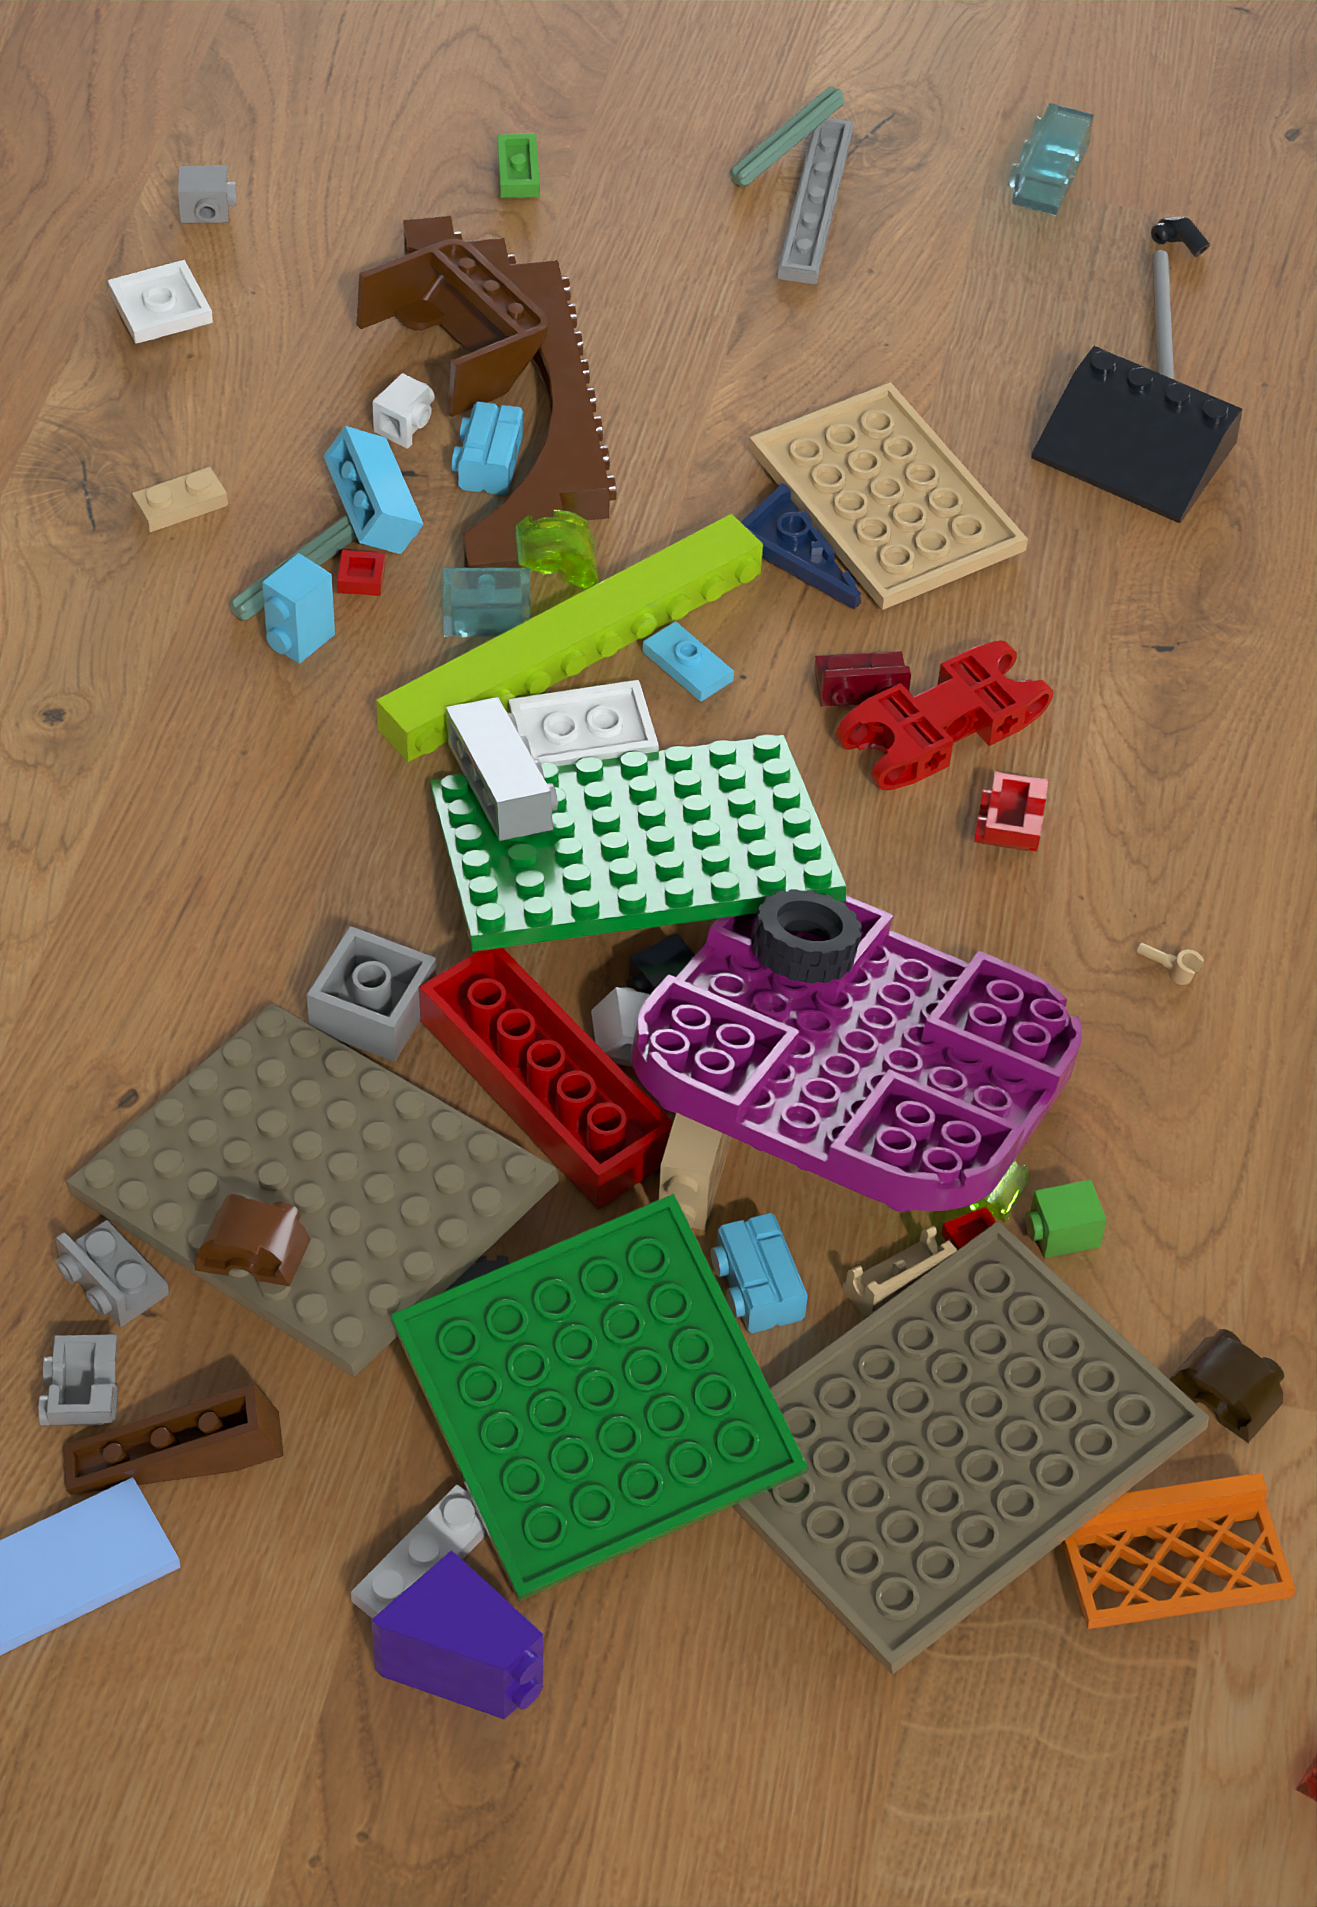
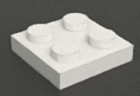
[107,260,213,344]

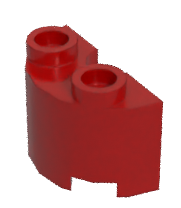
[974,772,1049,852]

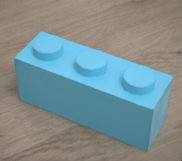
[323,426,424,554]

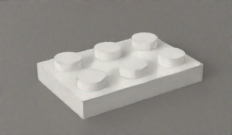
[508,680,659,766]

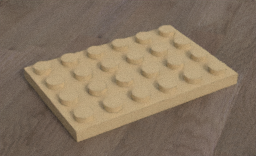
[749,382,1028,610]

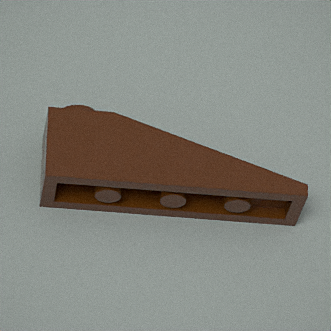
[63,1384,284,1495]

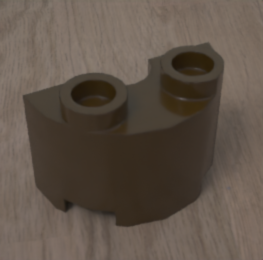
[1169,1329,1285,1443]

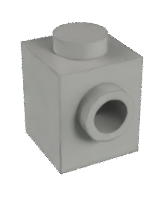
[178,165,237,223]

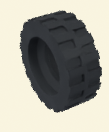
[751,889,862,984]

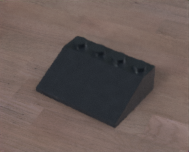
[1031,346,1243,524]

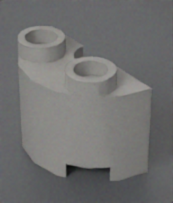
[39,1334,119,1426]

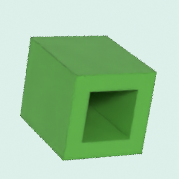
[1025,1180,1107,1258]

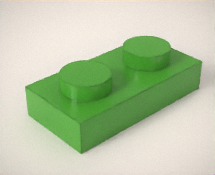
[497,133,540,198]

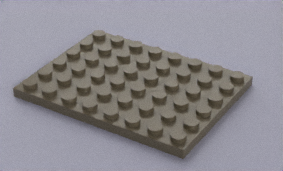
[66,1003,559,1377]
[732,1221,1209,1675]

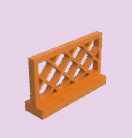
[1058,1472,1296,1629]

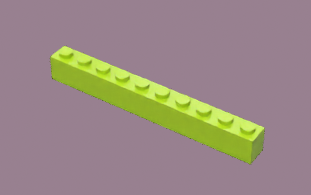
[376,514,763,762]

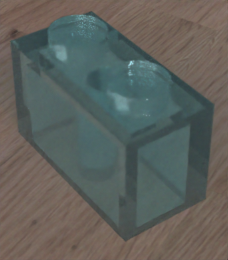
[442,568,530,637]

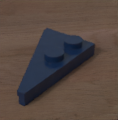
[741,483,861,609]

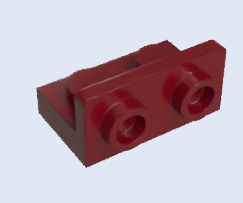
[814,651,911,707]

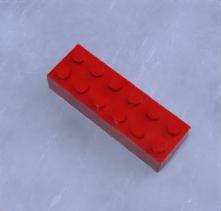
[419,948,673,1209]

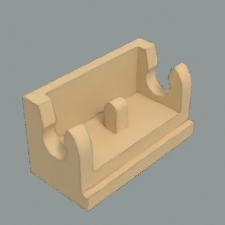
[842,1225,957,1318]

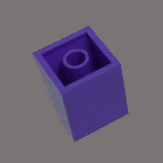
[372,1550,543,1719]

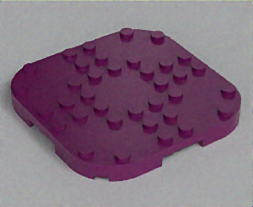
[631,896,1082,1212]

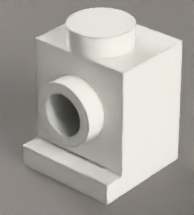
[372,373,435,449]

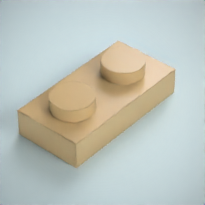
[132,467,228,532]

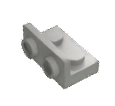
[55,1220,169,1328]

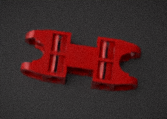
[835,640,1054,791]

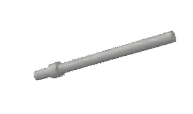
[1152,250,1174,379]

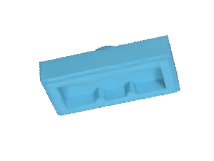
[642,621,734,702]

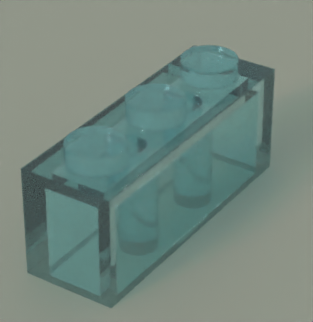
[1008,103,1094,216]

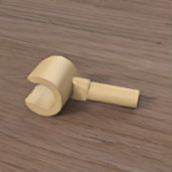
[1137,943,1203,985]

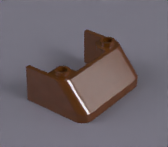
[356,239,549,417]

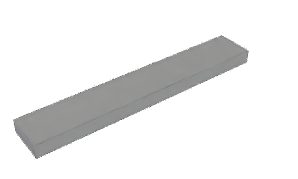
[778,118,854,285]

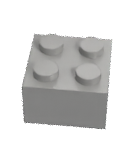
[307,926,437,1062]

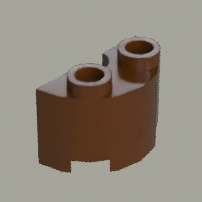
[195,1194,311,1286]

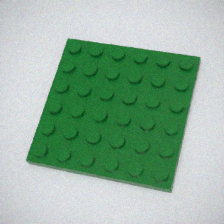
[390,1194,808,1602]

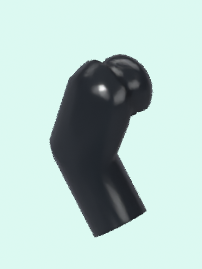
[1151,217,1210,257]

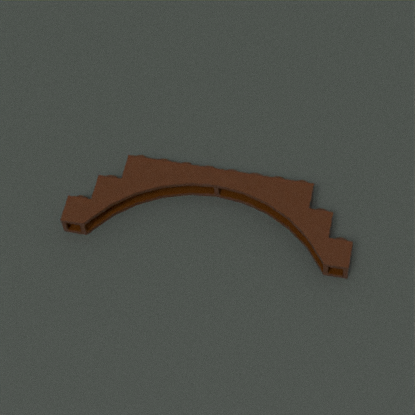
[403,216,617,595]

